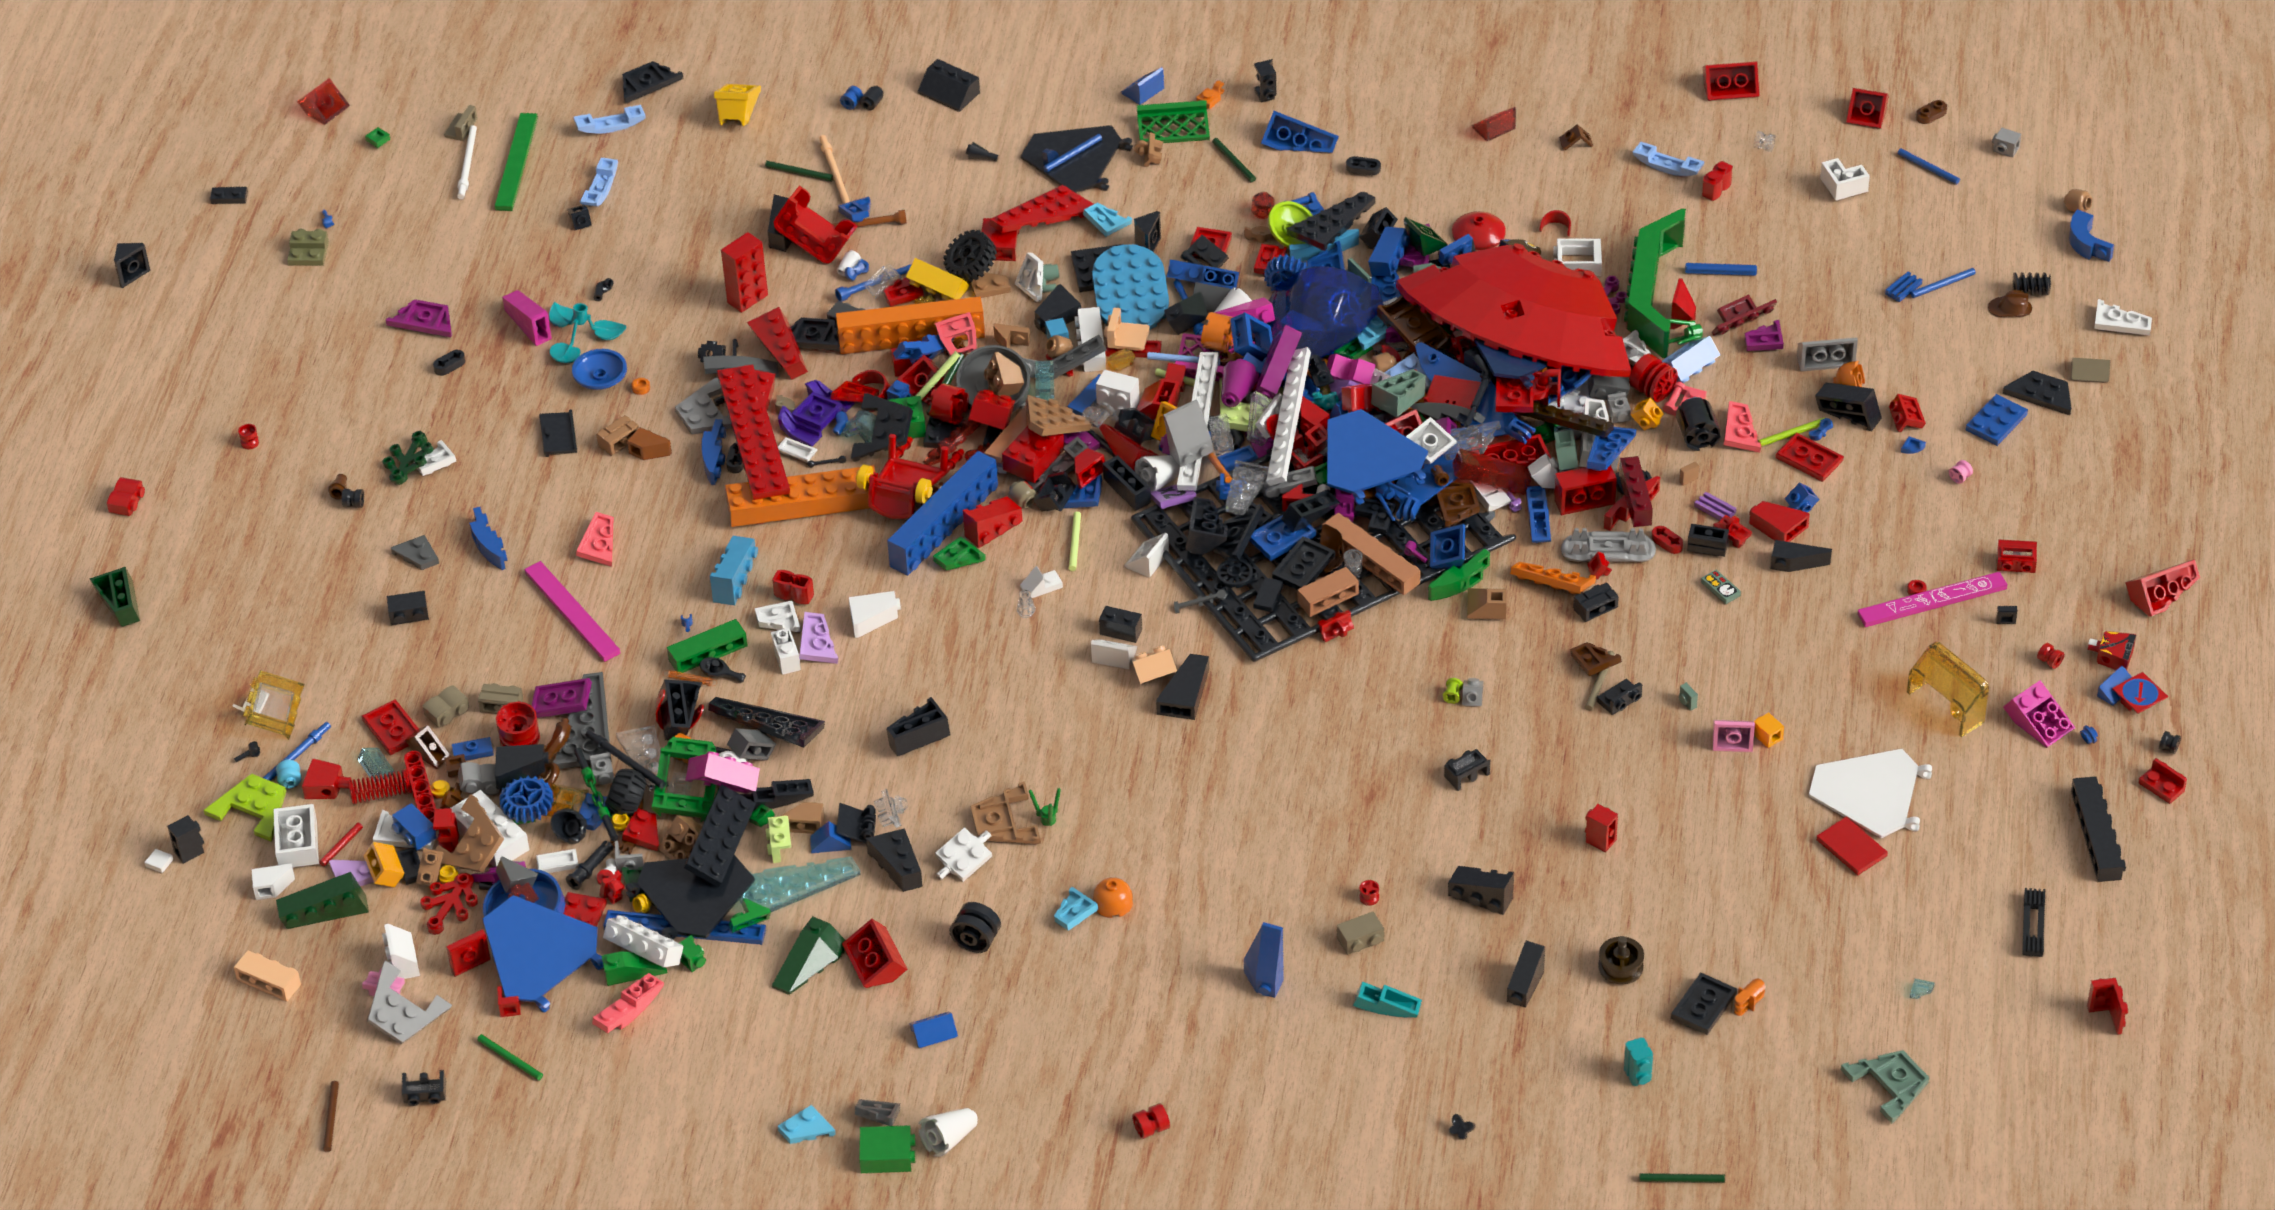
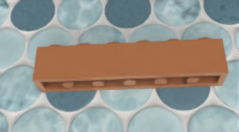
[1322,513,1420,595]

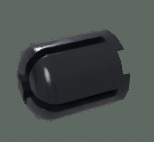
[1676,397,1721,451]

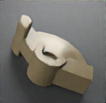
[775,395,796,414]

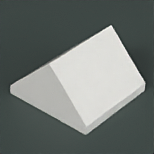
[1124,533,1169,578]
[1091,639,1137,669]

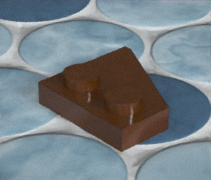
[1570,642,1622,676]

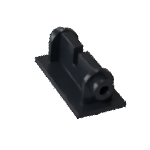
[1308,355,1334,388]

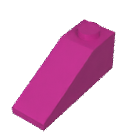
[1214,297,1275,323]

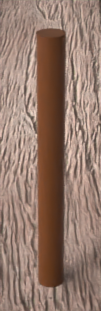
[323,1081,339,1152]

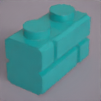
[1624,1037,1653,1086]

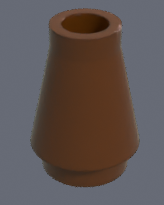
[328,474,347,499]

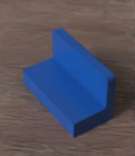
[909,1012,958,1048]

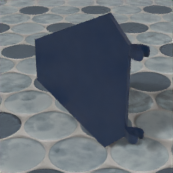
[1474,337,1548,388]

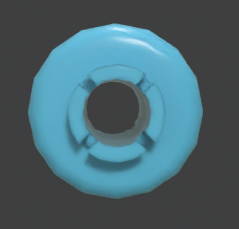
[276,759,302,789]

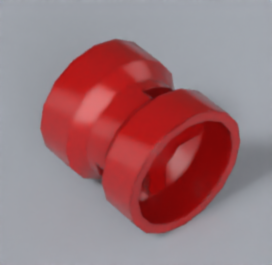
[238,424,259,450]
[2037,642,2065,669]

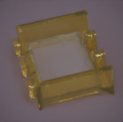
[243,670,305,740]

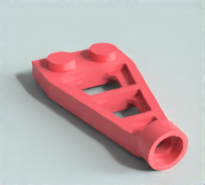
[935,312,977,356]

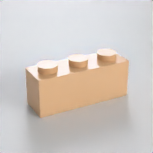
[234,951,301,1001]

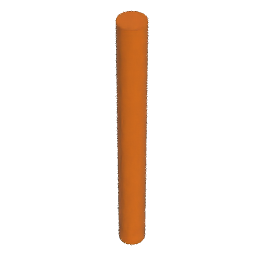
[1207,452,1232,483]

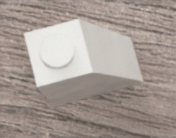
[849,591,901,638]

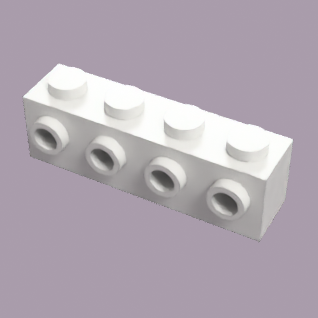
[603,916,683,967]

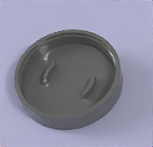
[956,345,1030,413]

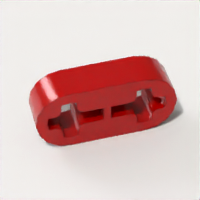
[1652,526,1683,554]

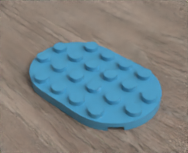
[1092,244,1169,330]

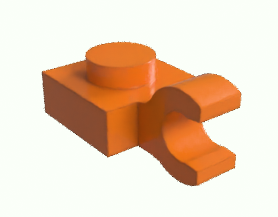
[1196,80,1225,109]

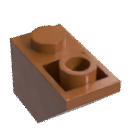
[627,427,672,460]

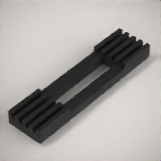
[2022,888,2046,957]

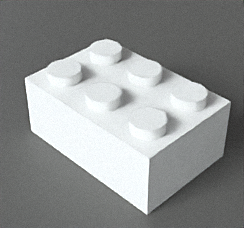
[274,804,319,867]

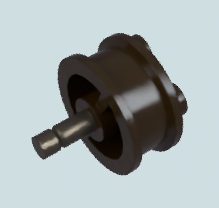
[1598,936,1644,984]

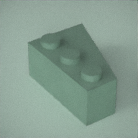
[1371,369,1426,417]

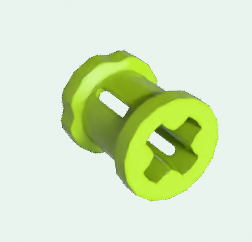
[1443,678,1463,704]

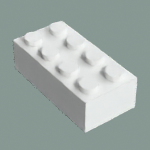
[451,790,529,867]

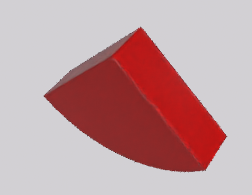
[1381,345,1401,362]

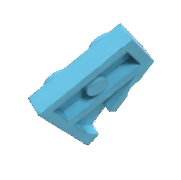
[1083,203,1132,237]
[1054,887,1099,931]
[777,1105,836,1144]

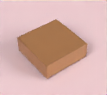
[1679,462,1699,486]

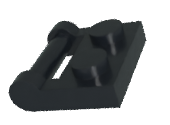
[1180,235,1229,268]

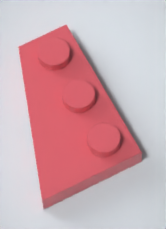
[1723,401,1762,453]
[576,512,614,567]

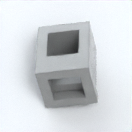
[1607,392,1631,423]
[590,752,614,786]

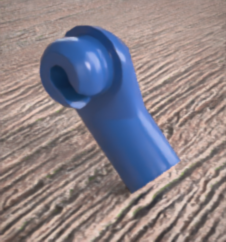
[832,411,849,436]

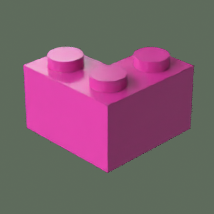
[1327,354,1376,384]

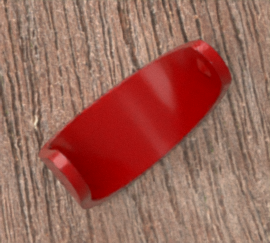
[1539,210,1571,236]

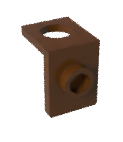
[1559,124,1594,150]

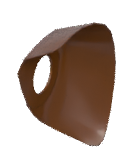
[1320,524,1344,573]

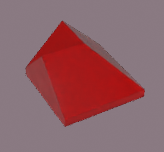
[1670,278,1696,329]

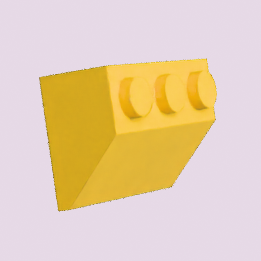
[906,258,970,300]

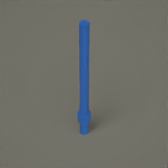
[263,722,331,781]

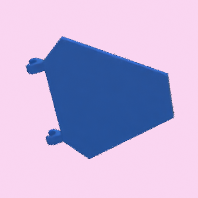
[1327,409,1429,505]
[482,895,603,1013]

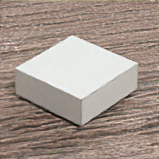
[145,849,173,873]

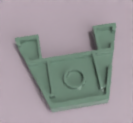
[1841,1050,1930,1123]

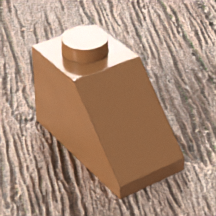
[781,802,825,834]

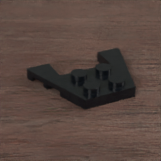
[851,393,913,461]

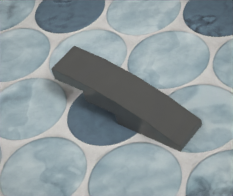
[703,355,779,377]
[1410,402,1485,424]

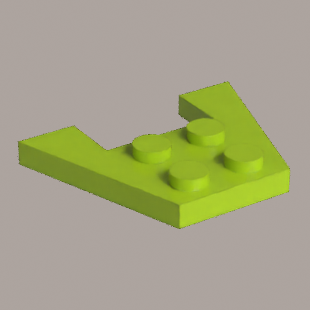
[203,774,286,842]

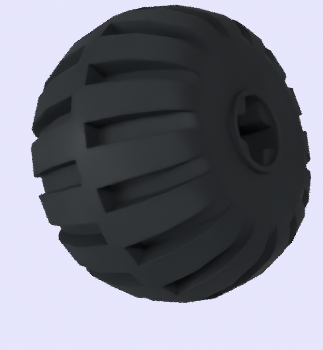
[605,769,647,817]

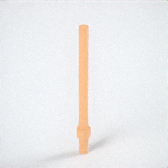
[819,135,850,204]

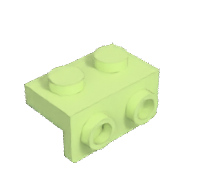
[766,815,791,863]

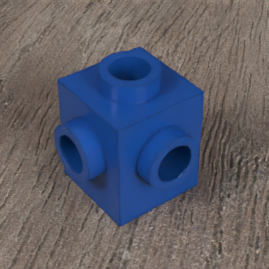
[1785,482,1820,512]

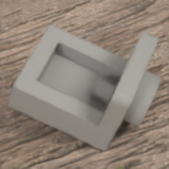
[1462,678,1483,706]

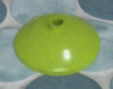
[1268,201,1313,248]

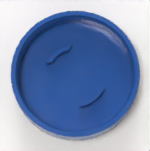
[483,869,565,917]

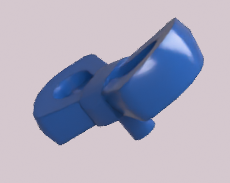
[845,259,869,281]
[1809,418,1833,441]

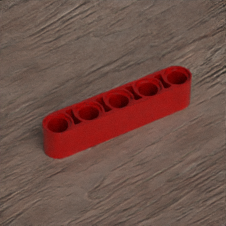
[404,751,437,831]

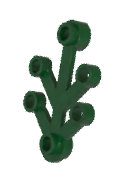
[382,431,434,485]

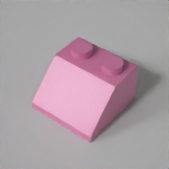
[1713,720,1755,752]

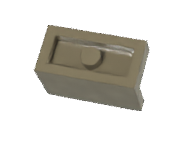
[444,105,477,141]
[2071,358,2110,382]

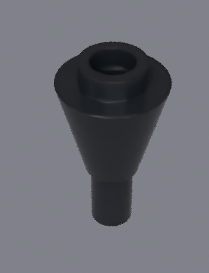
[966,142,999,162]

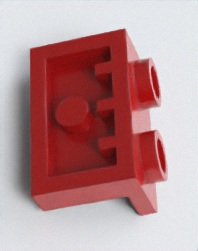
[1889,394,1926,432]
[2138,758,2187,804]

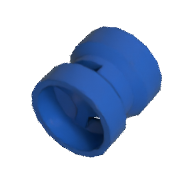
[840,86,863,110]

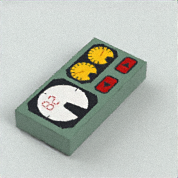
[1701,570,1741,604]

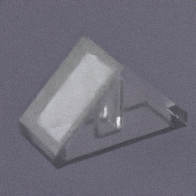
[864,264,902,299]

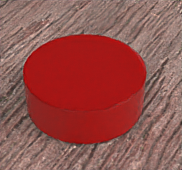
[1907,580,1927,595]

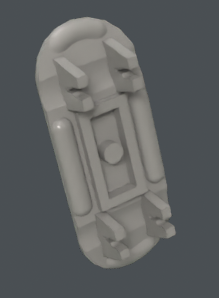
[1561,528,1656,562]

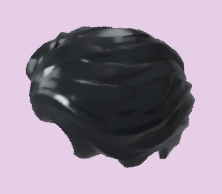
[550,808,587,844]

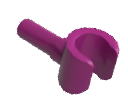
[1404,541,1427,563]

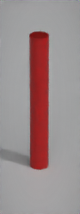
[319,822,363,867]

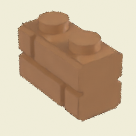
[596,415,639,456]

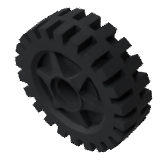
[943,230,997,283]

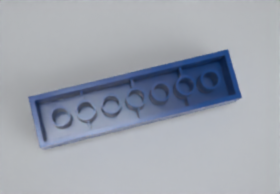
[887,451,998,576]

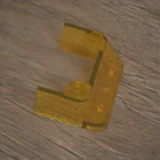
[1907,641,1989,737]

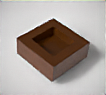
[445,754,466,777]

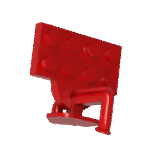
[1496,369,1561,413]

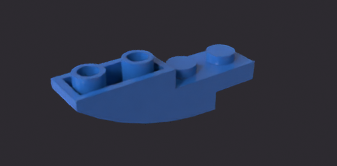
[1167,259,1239,290]
[893,334,954,364]
[702,419,726,485]
[470,507,508,570]

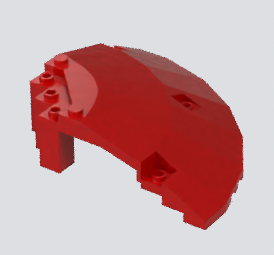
[1396,244,1631,377]

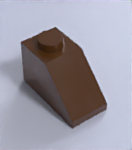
[405,725,451,768]

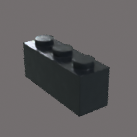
[1102,455,1151,511]

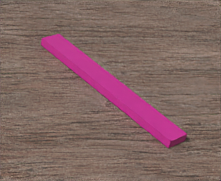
[524,561,621,662]

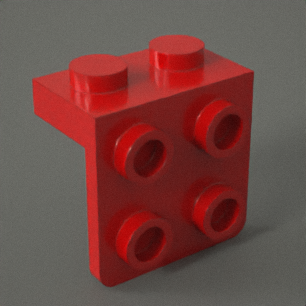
[2087,978,2128,1035]

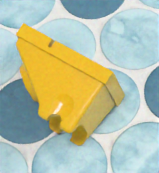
[714,84,761,126]

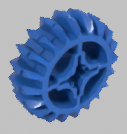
[1264,254,1313,297]
[499,775,554,824]

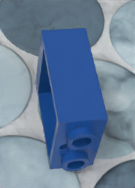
[1230,312,1272,361]

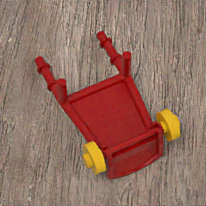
[856,434,965,519]

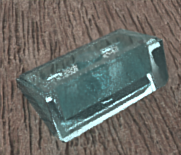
[357,748,395,783]

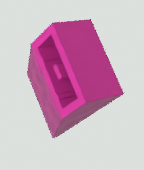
[2003,680,2075,748]

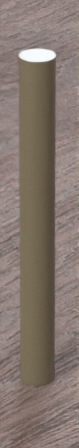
[1585,651,1615,711]

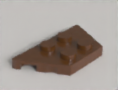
[1435,481,1480,527]

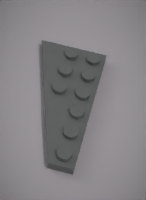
[553,672,612,769]

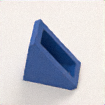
[810,821,851,853]

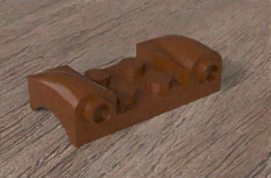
[1377,294,1451,359]

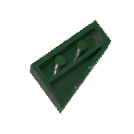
[89,567,140,627]

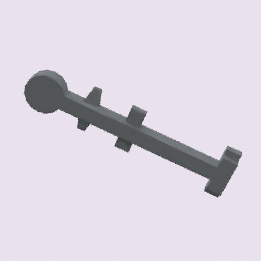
[1174,590,1227,614]

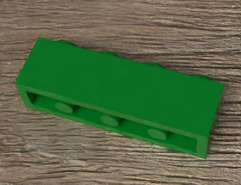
[667,619,748,674]

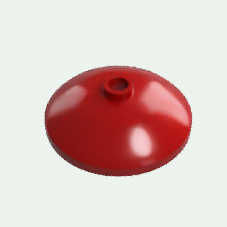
[1452,211,1506,251]

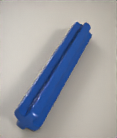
[1685,263,1757,276]

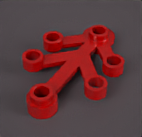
[420,873,478,935]

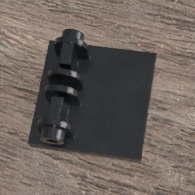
[836,803,876,844]

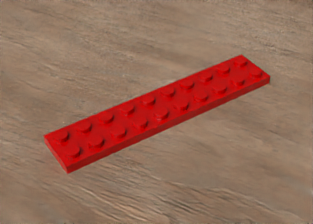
[717,364,790,500]

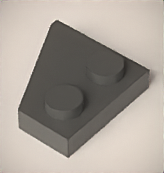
[391,535,439,570]
[855,1099,900,1126]

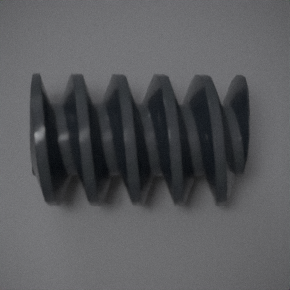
[2012,272,2051,295]

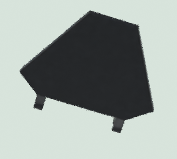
[1021,125,1133,193]
[625,854,755,939]

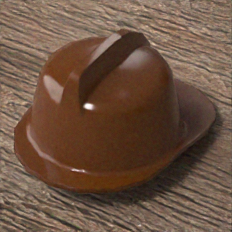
[1988,290,2032,317]

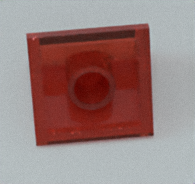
[1472,107,1516,142]

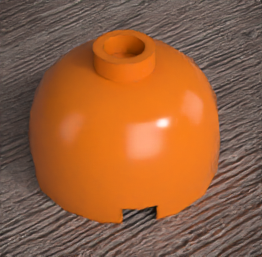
[1833,361,1865,387]
[1093,877,1133,918]

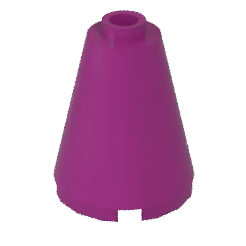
[1221,359,1259,407]

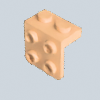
[1104,308,1149,351]

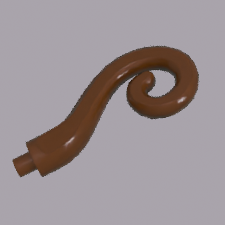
[531,718,571,788]

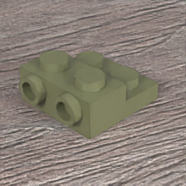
[287,229,329,266]

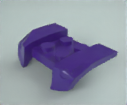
[778,380,855,447]

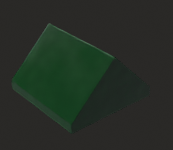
[1404,217,1448,257]

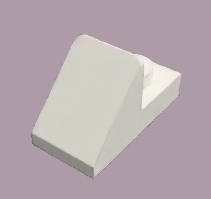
[1020,566,1063,600]

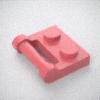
[1663,381,1707,416]

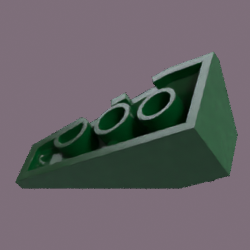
[772,916,846,995]

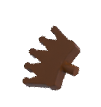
[610,833,636,854]

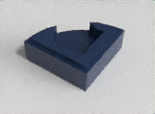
[1042,149,1059,165]

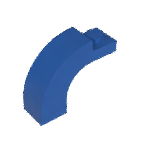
[2069,209,2114,262]

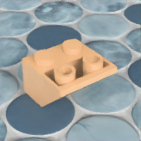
[1132,645,1177,684]

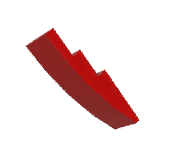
[1604,476,1660,531]

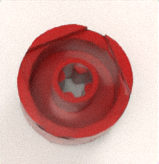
[929,383,969,425]

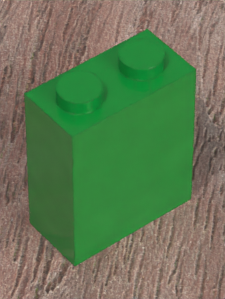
[859,1125,916,1174]

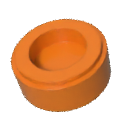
[631,378,650,395]

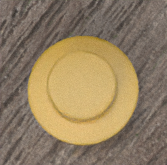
[430,780,450,799]
[611,813,630,831]
[438,865,458,883]
[632,894,651,913]

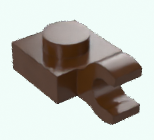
[440,782,464,809]

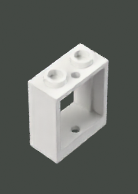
[1553,239,1602,276]

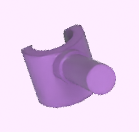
[1507,491,1522,512]

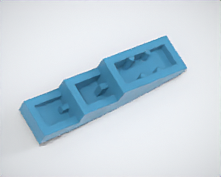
[1289,229,1359,262]

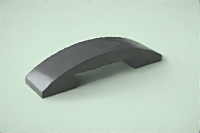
[1021,437,1089,493]

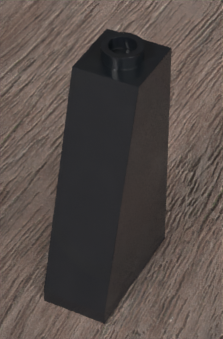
[1156,654,1209,720]

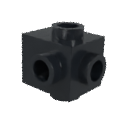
[698,341,726,363]

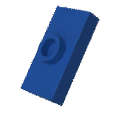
[452,737,494,761]

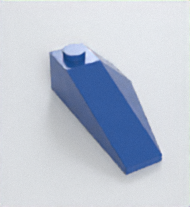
[1261,111,1339,153]
[1244,922,1284,998]

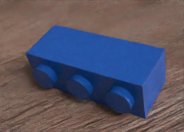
[1368,227,1410,277]

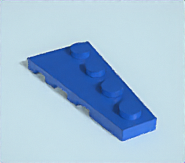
[1587,427,1636,471]

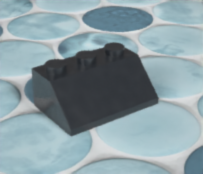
[918,59,980,112]

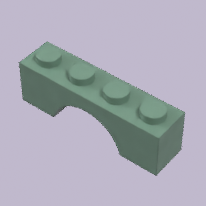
[1554,426,1578,471]

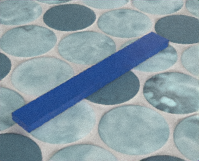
[603,910,766,945]

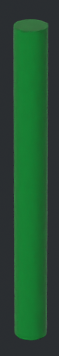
[477,1034,543,1081]

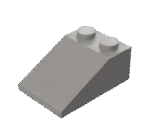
[1164,399,1213,467]

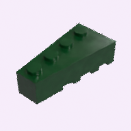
[276,871,369,929]

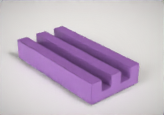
[1694,492,1736,520]

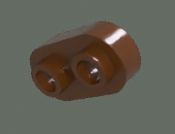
[1916,100,1948,124]

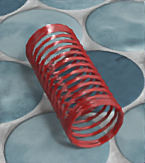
[348,769,411,805]

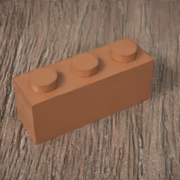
[1298,567,1359,617]

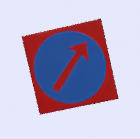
[2112,672,2168,714]

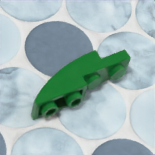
[1428,549,1490,601]

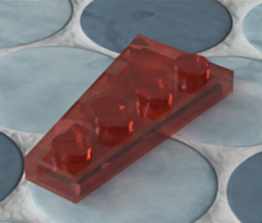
[923,418,982,466]

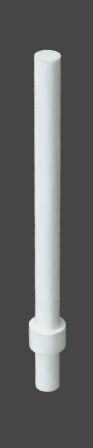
[457,125,477,199]

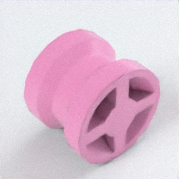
[1949,460,1973,484]

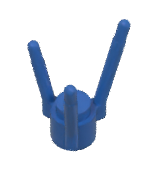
[1375,482,1411,521]

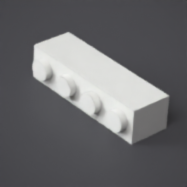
[1075,307,1106,372]

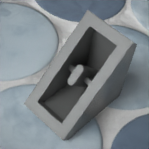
[496,856,538,893]

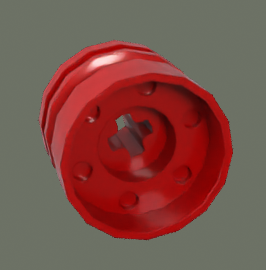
[1629,353,1678,402]
[496,701,540,746]

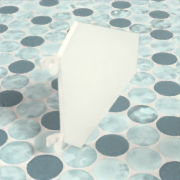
[1809,749,1932,838]

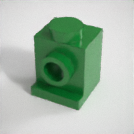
[679,935,706,972]

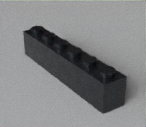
[2071,776,2126,882]

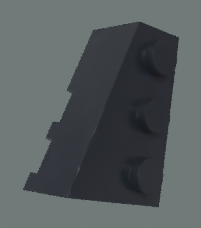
[886,697,950,757]

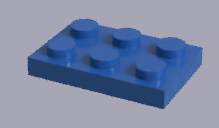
[1966,394,2028,446]
[1249,515,1316,561]

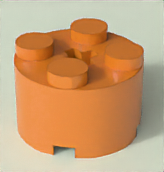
[1201,312,1233,353]

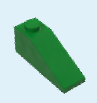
[601,951,668,986]

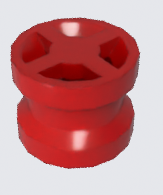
[1359,880,1379,906]

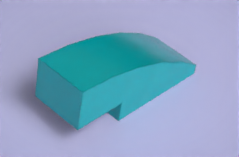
[1353,981,1422,1018]

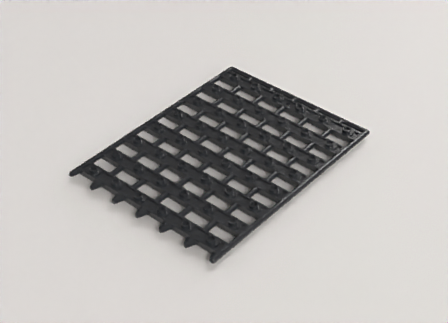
[1131,408,1516,662]

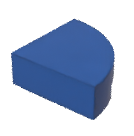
[1901,436,1926,454]

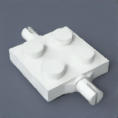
[935,827,992,882]

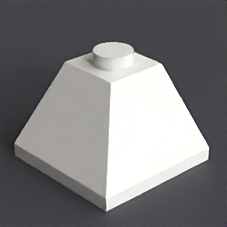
[1406,417,1457,464]

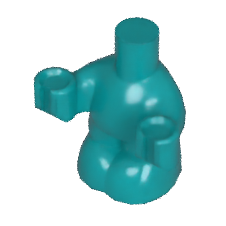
[1312,391,1339,412]

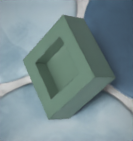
[1679,682,1698,711]

